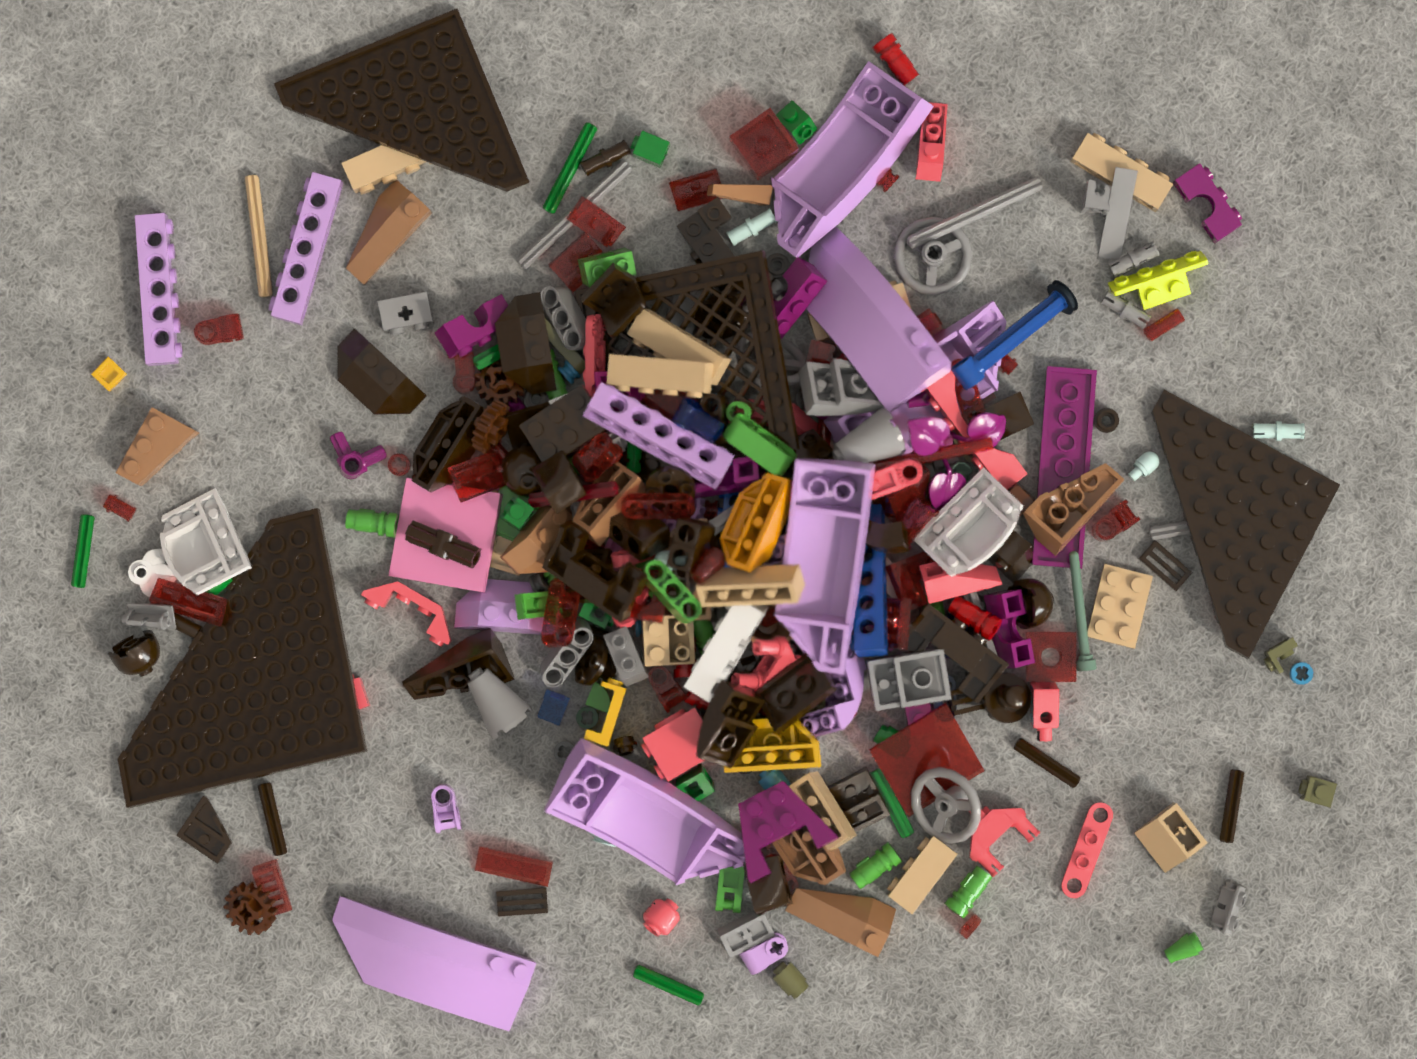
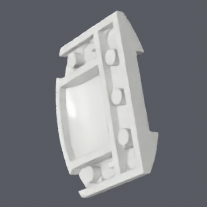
[912,467,1023,577]
[160,488,251,595]

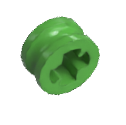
[726,401,751,422]

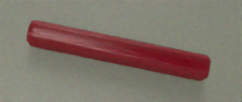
[528,481,619,508]

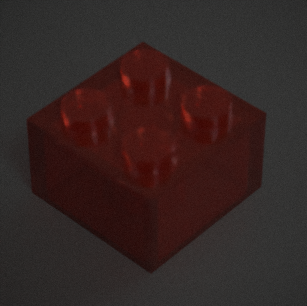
[729,108,799,181]

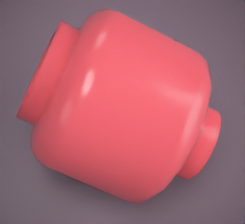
[643,898,680,937]

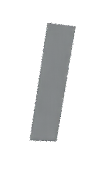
[1098,167,1138,260]

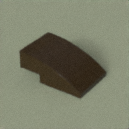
[696,679,765,768]

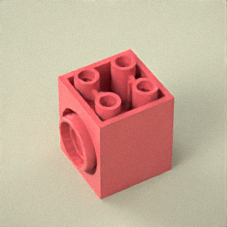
[641,708,704,781]

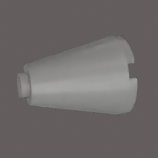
[832,408,905,463]
[467,667,533,739]

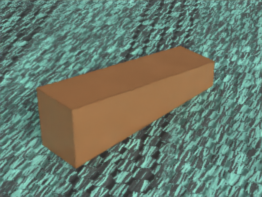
[707,184,773,206]

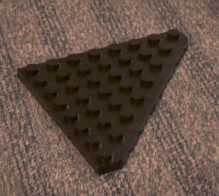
[274,8,529,192]
[1151,390,1340,659]

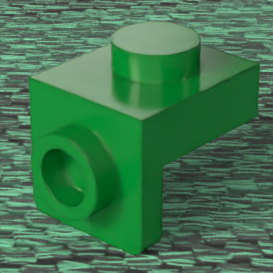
[774,100,817,145]

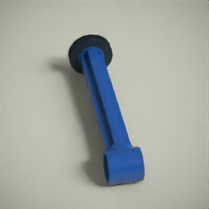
[951,280,1078,390]

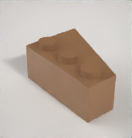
[116,407,199,486]
[572,453,645,547]

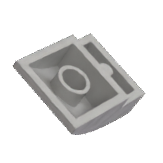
[799,359,884,416]
[866,649,951,711]

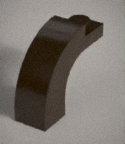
[866,520,909,554]

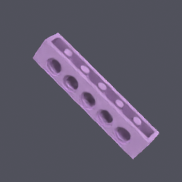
[269,172,343,326]
[135,213,182,366]
[583,382,734,490]

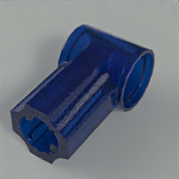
[671,397,724,444]

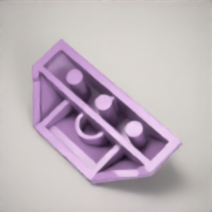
[454,579,556,636]

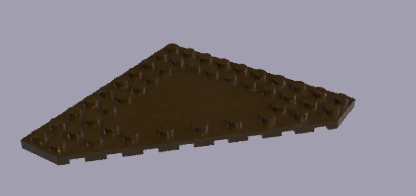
[118,508,367,808]

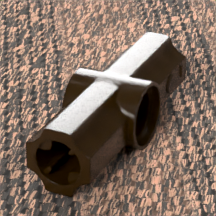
[405,520,481,568]

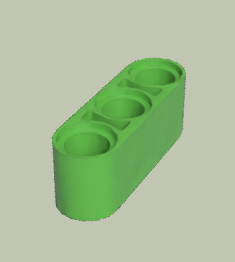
[723,413,797,477]
[642,560,702,624]

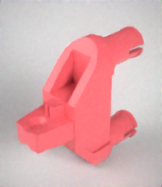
[731,636,801,691]
[969,806,1040,877]

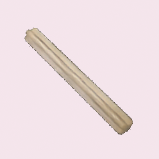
[245,175,273,297]

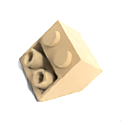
[641,610,695,667]
[1134,802,1207,873]

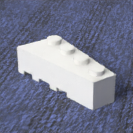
[684,605,769,703]

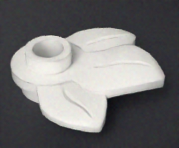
[128,548,177,598]

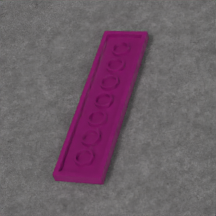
[1032,366,1097,569]

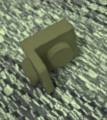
[1263,637,1298,674]
[1298,775,1337,808]

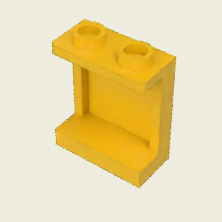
[584,678,627,746]

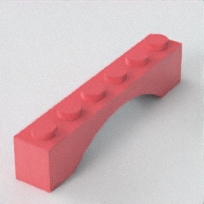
[921,371,1027,490]

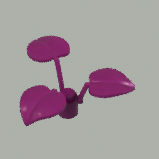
[907,412,1006,511]

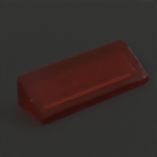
[149,578,227,627]
[475,846,553,887]

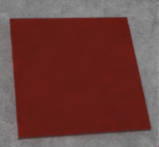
[869,703,985,817]

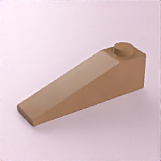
[346,180,432,285]
[1023,463,1125,556]
[785,888,896,957]

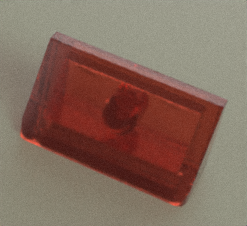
[669,169,723,211]

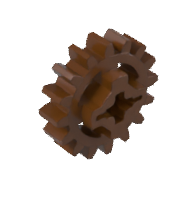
[475,359,525,406]
[471,400,510,454]
[223,881,278,936]

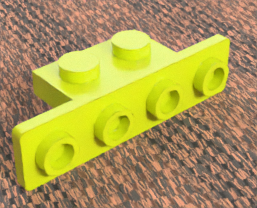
[1108,251,1208,310]

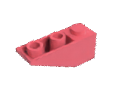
[916,102,948,182]
[919,562,1002,604]

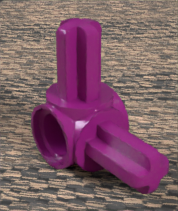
[330,432,387,480]

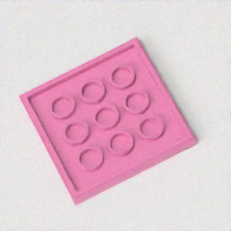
[389,478,503,593]

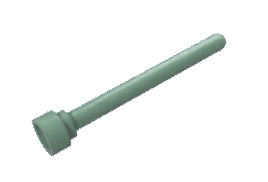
[1069,551,1097,671]

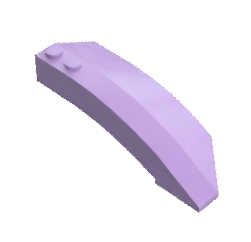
[771,61,934,258]
[806,226,951,413]
[823,301,1006,470]
[774,459,875,675]
[544,738,746,885]
[332,896,536,1031]

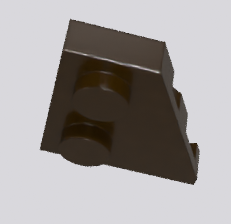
[176,795,233,864]

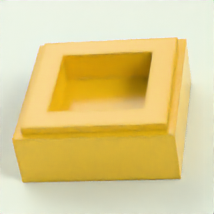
[91,356,127,392]

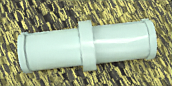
[726,208,777,246]
[1253,421,1305,441]

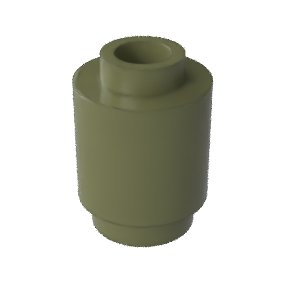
[772,961,809,999]

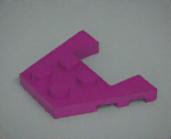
[738,781,839,883]

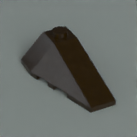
[402,628,515,700]

